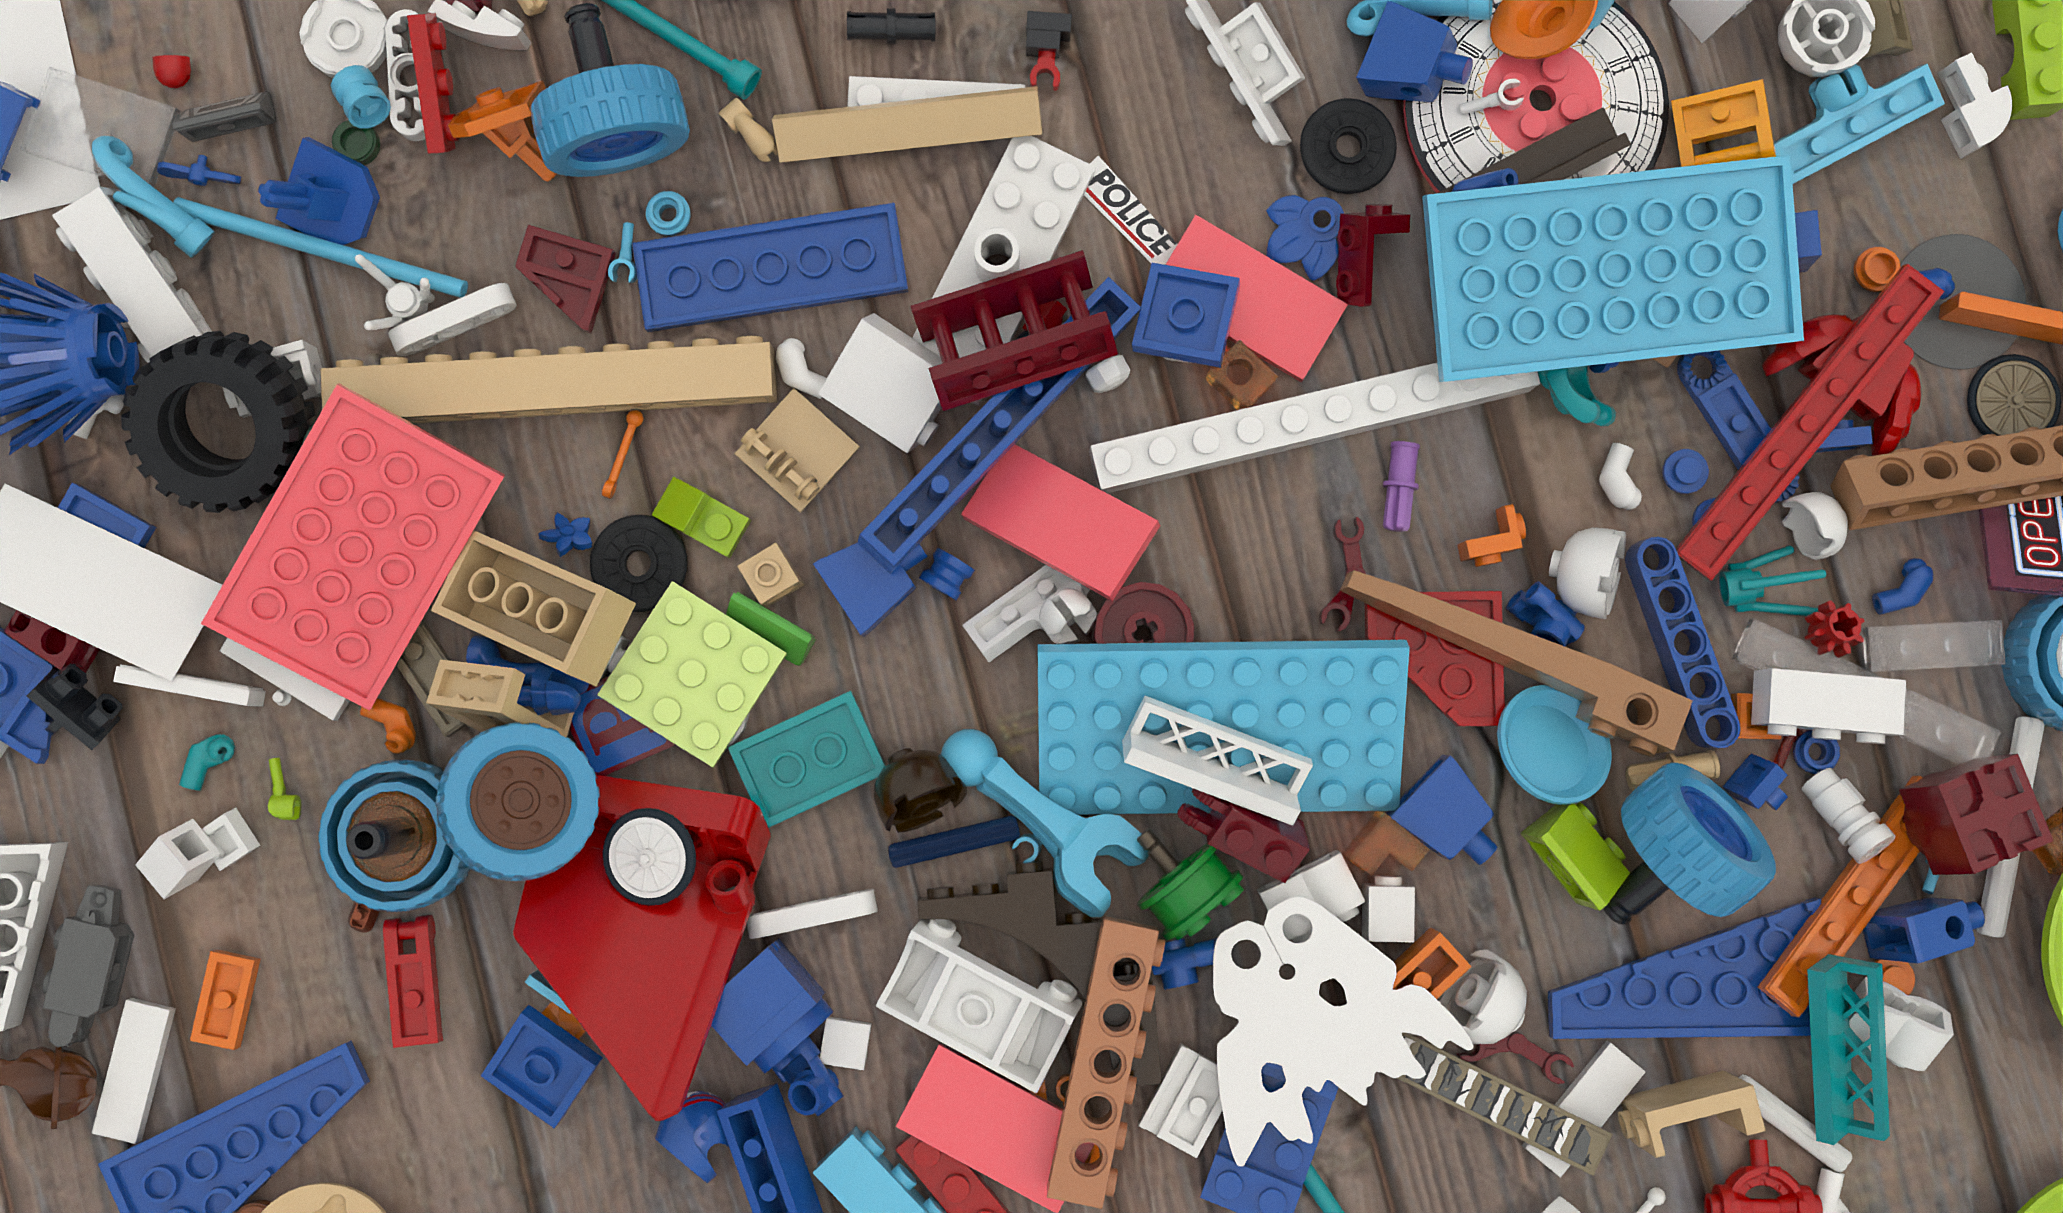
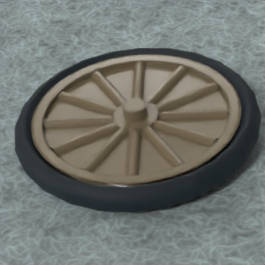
[1967,354,2062,436]

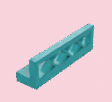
[1807,954,1890,1145]

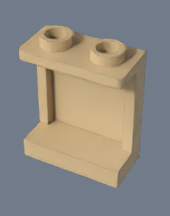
[1618,1070,1766,1158]

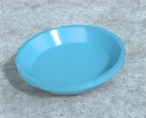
[1497,685,1612,805]

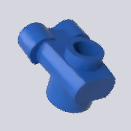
[1506,581,1585,646]
[1152,938,1217,990]
[772,1036,844,1116]

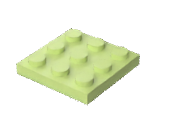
[597,581,787,768]

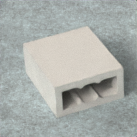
[818,313,942,453]

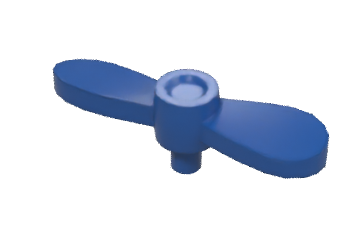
[157,155,242,186]

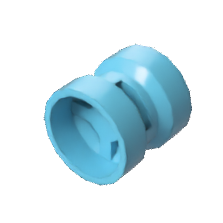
[331,65,391,129]

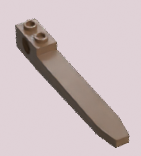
[1340,570,1693,757]

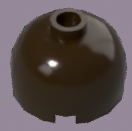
[874,748,967,833]

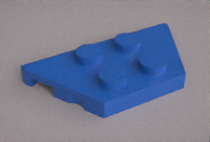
[0,627,55,764]

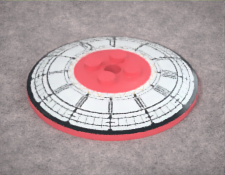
[1403,0,1669,193]

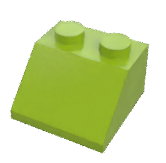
[1520,802,1630,911]

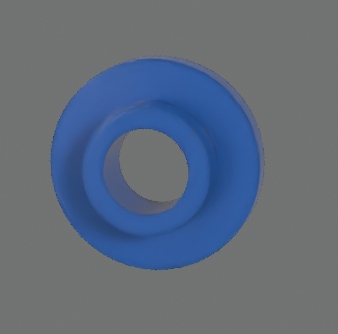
[1793,730,1840,774]

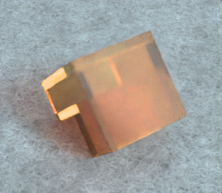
[1342,811,1430,876]

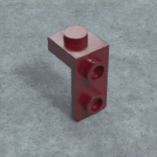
[1336,204,1410,307]

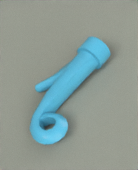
[1346,0,1493,37]
[92,135,215,258]

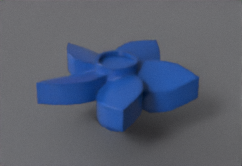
[539,512,592,557]

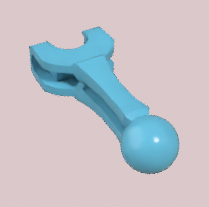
[941,729,1149,917]

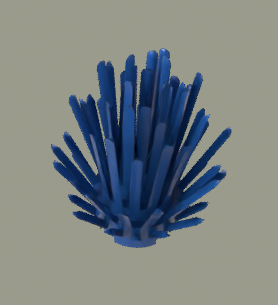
[0,273,139,455]

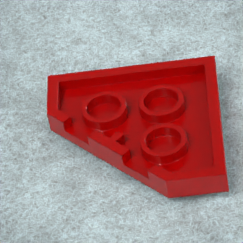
[1364,591,1505,726]

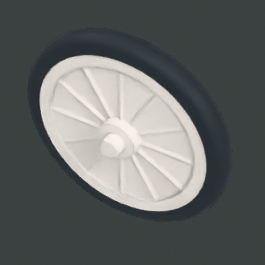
[603,808,696,906]

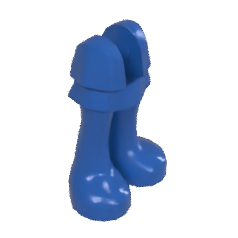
[466,635,589,716]

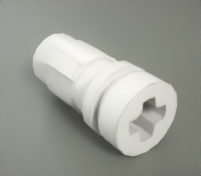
[1802,768,1896,864]

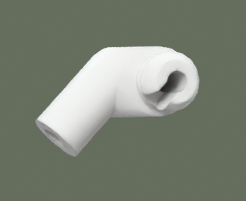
[1599,443,1642,510]

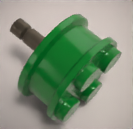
[1136,828,1244,941]

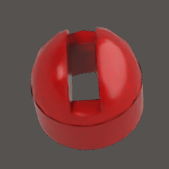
[152,55,191,89]

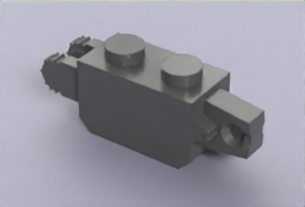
[42,884,134,1048]

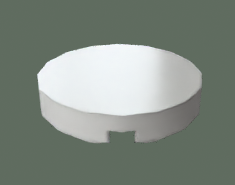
[299,0,388,78]

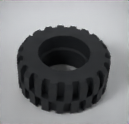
[121,331,316,513]

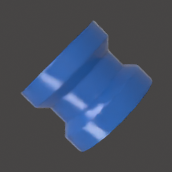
[919,547,975,601]

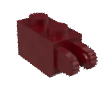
[1177,788,1310,883]

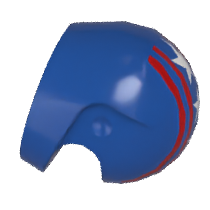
[655,1091,729,1183]

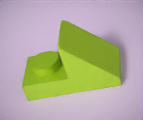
[652,476,751,559]

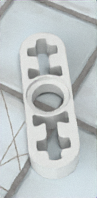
[386,9,425,141]
[388,283,517,356]
[747,889,878,939]

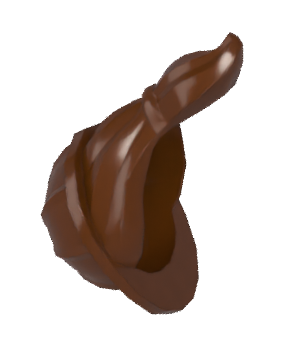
[0,1046,97,1129]

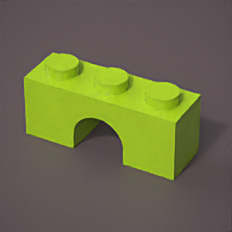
[1992,0,2063,120]

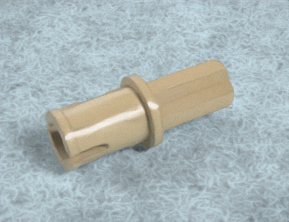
[1625,750,1720,791]

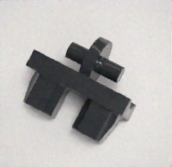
[26,664,123,750]

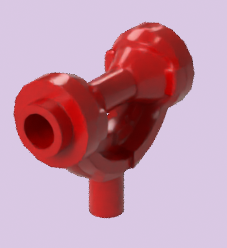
[1704,1140,1823,1213]

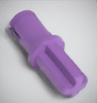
[1383,441,1420,532]

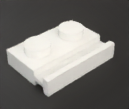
[1138,1043,1222,1158]

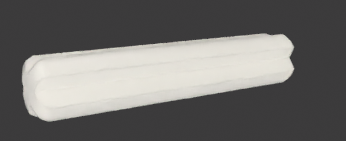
[1738,1074,1852,1173]

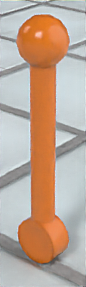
[602,410,644,499]

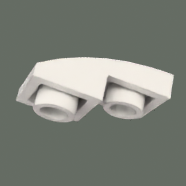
[428,0,531,50]

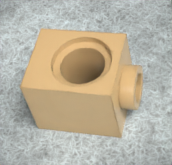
[737,543,805,608]

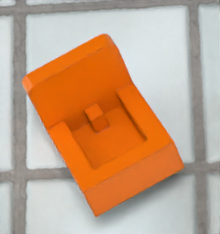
[1457,504,1526,567]

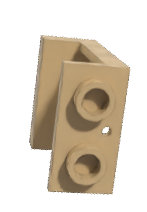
[426,659,574,738]

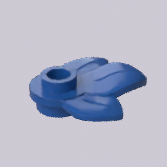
[1266,195,1344,281]

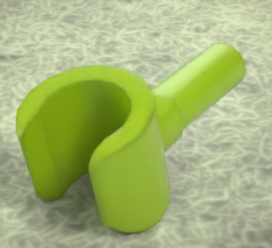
[268,758,301,820]

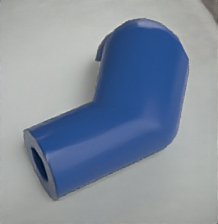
[1452,168,1518,192]
[1872,558,1933,615]

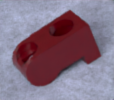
[4,610,100,673]

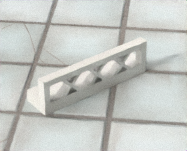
[1122,696,1313,826]

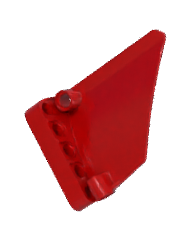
[513,775,771,1121]

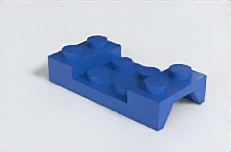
[1200,1063,1339,1213]

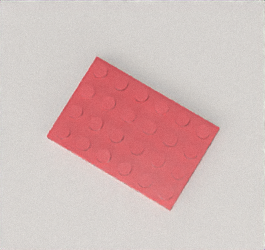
[201,383,505,711]

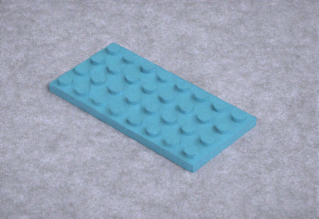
[1422,155,1804,382]
[1038,640,1410,815]

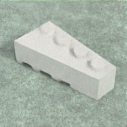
[52,186,212,363]
[0,842,68,1031]

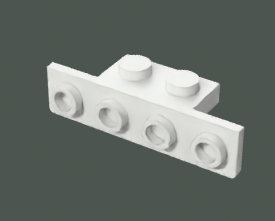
[1185,0,1305,146]

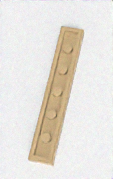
[772,86,1043,163]

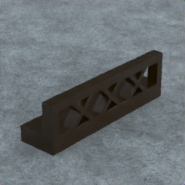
[1438,107,1631,193]

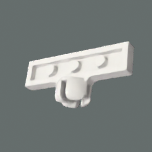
[962,565,1097,662]

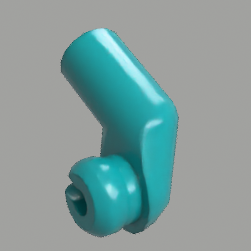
[179,734,235,791]

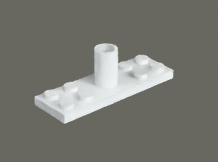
[912,136,1096,406]

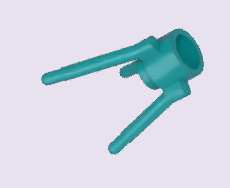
[1719,546,1827,616]

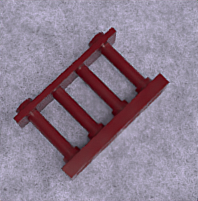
[910,250,1118,411]

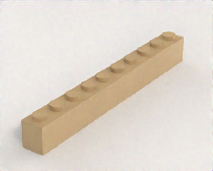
[320,336,778,424]

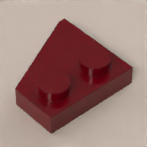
[515,225,616,334]

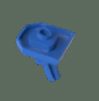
[258,137,380,245]

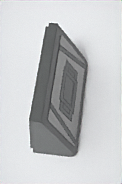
[172,91,276,142]

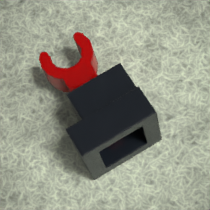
[1026,11,1072,91]

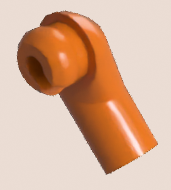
[360,698,416,754]

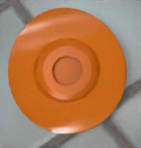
[1490,0,1598,59]

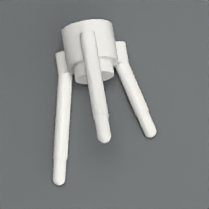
[355,254,435,330]

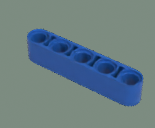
[1625,537,1740,748]

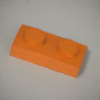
[190,949,261,1050]

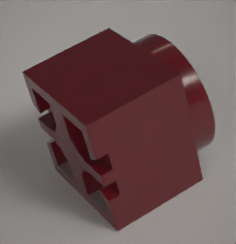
[1899,753,2053,875]

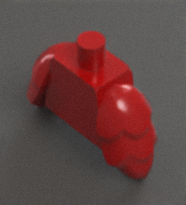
[1762,314,1921,456]

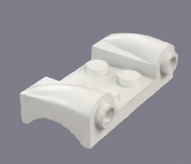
[876,920,1082,1094]

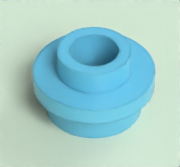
[646,191,691,236]

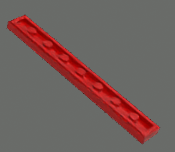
[1676,264,1944,581]

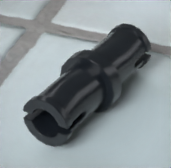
[847,8,936,45]

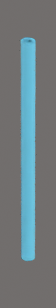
[173,197,468,298]

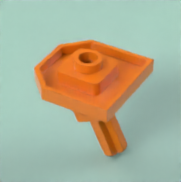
[448,80,557,181]

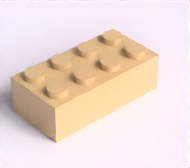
[431,530,636,687]

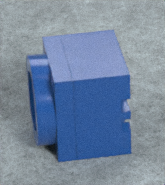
[711,938,834,1074]

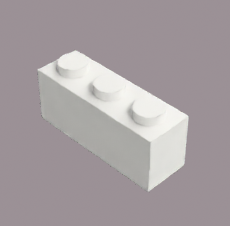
[1751,668,1906,744]

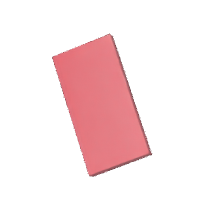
[1165,215,1348,382]
[961,445,1160,601]
[895,1042,1094,1213]

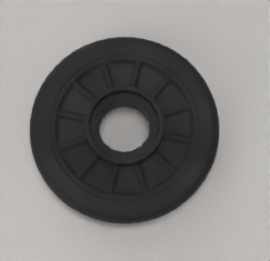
[1300,98,1397,194]
[590,515,688,612]

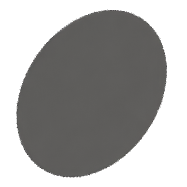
[1900,234,2026,369]

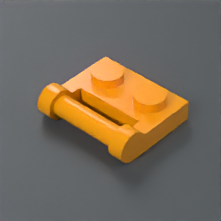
[1671,79,1776,167]

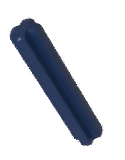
[888,815,1020,868]

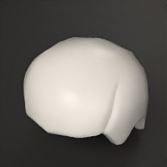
[1782,492,1848,560]

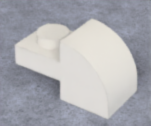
[1937,53,2012,159]

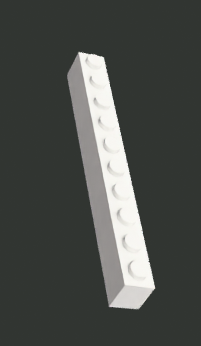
[1089,363,1540,493]

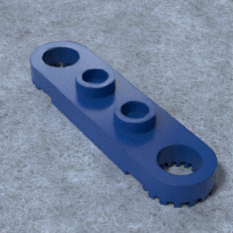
[1677,350,1799,503]

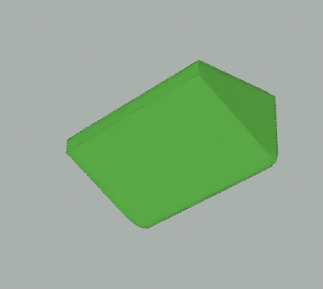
[726,592,817,666]

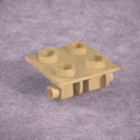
[734,388,860,513]

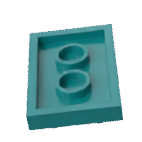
[728,691,886,828]

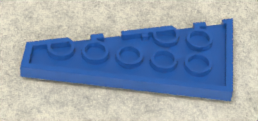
[1548,897,1821,1039]
[98,1041,370,1213]

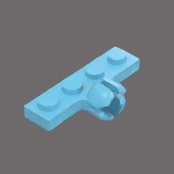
[1774,64,1945,184]

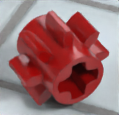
[1804,600,1865,658]

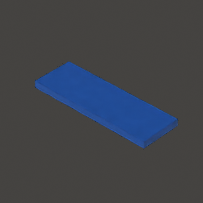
[632,203,909,332]

